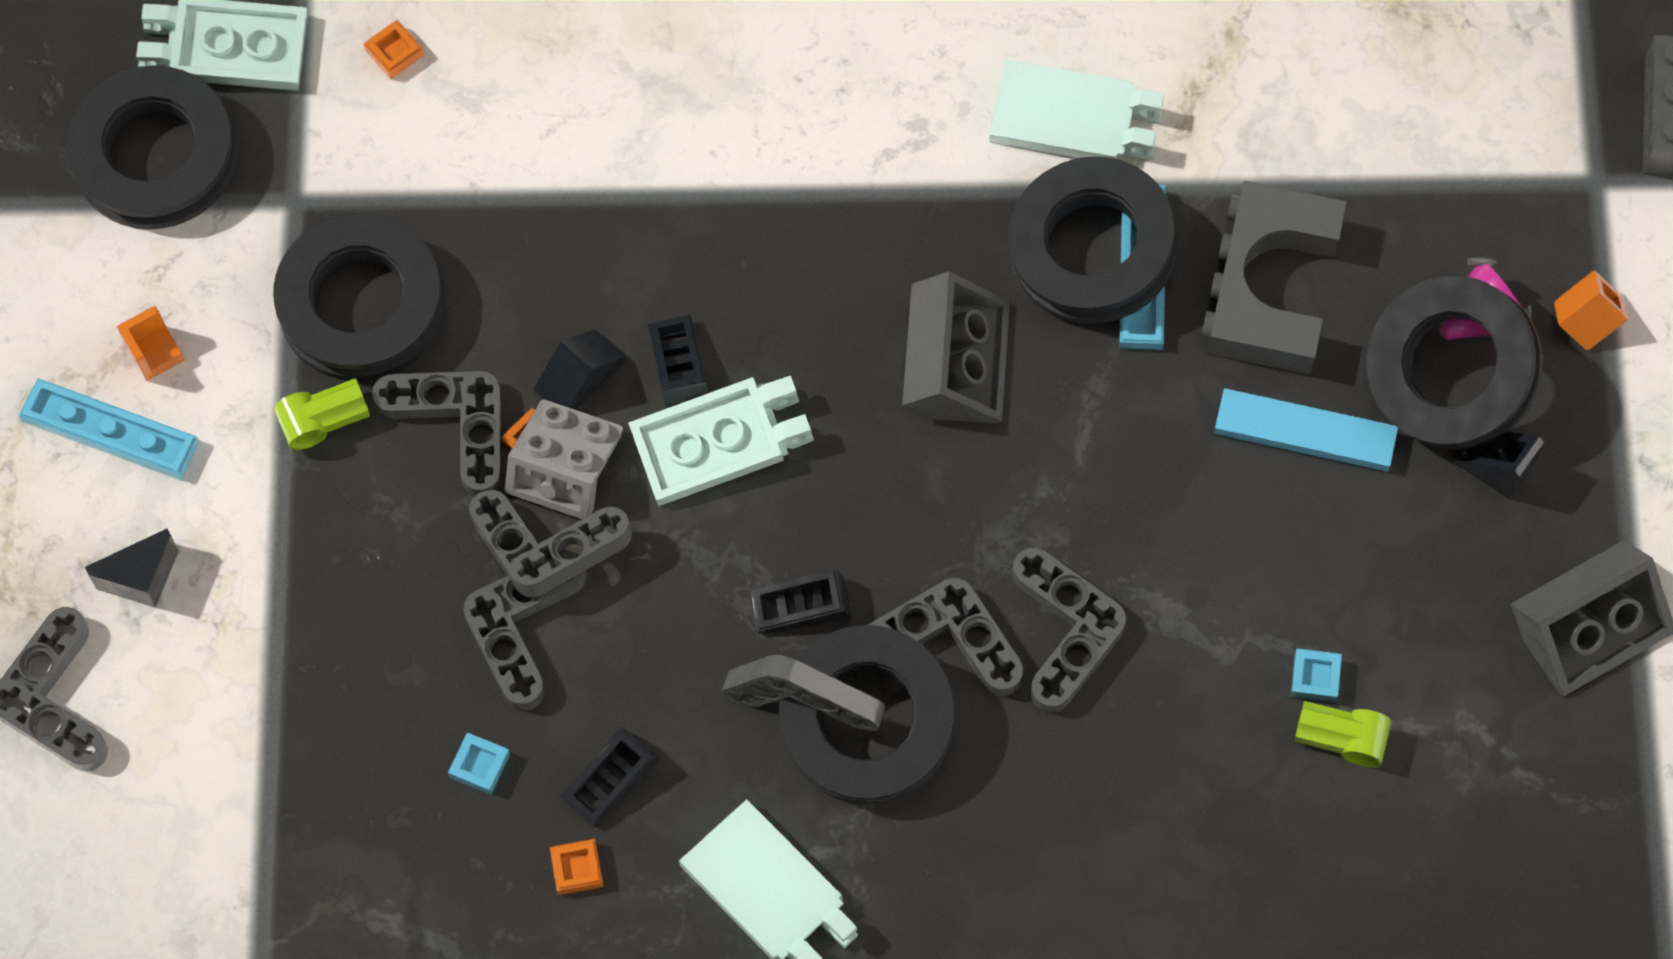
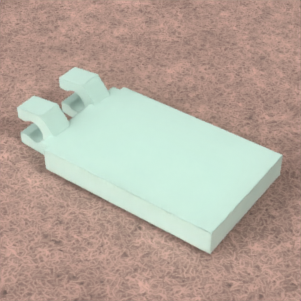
[136,0,308,91]
[989,60,1164,160]
[629,376,814,506]
[679,799,858,959]

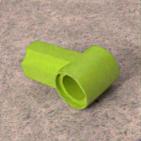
[274,378,370,450]
[1294,701,1392,767]

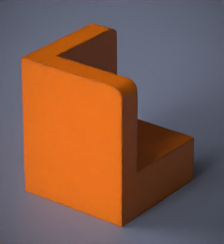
[1554,270,1628,350]
[116,306,185,381]

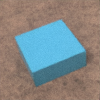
[1291,649,1342,703]
[448,733,510,795]

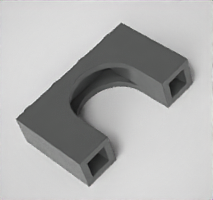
[1201,181,1347,375]

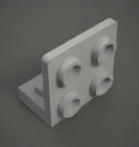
[505,400,623,519]

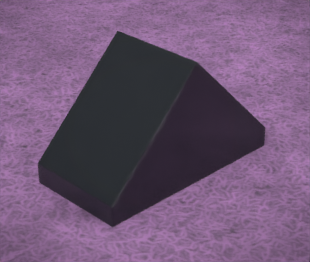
[533,329,627,410]
[1452,432,1544,500]
[85,528,179,608]

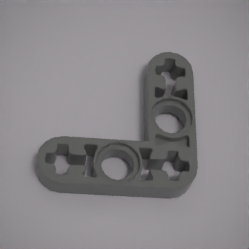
[372,371,502,497]
[469,490,632,597]
[1012,548,1126,713]
[463,550,587,711]
[868,578,1023,696]
[0,607,108,771]
[721,655,885,731]

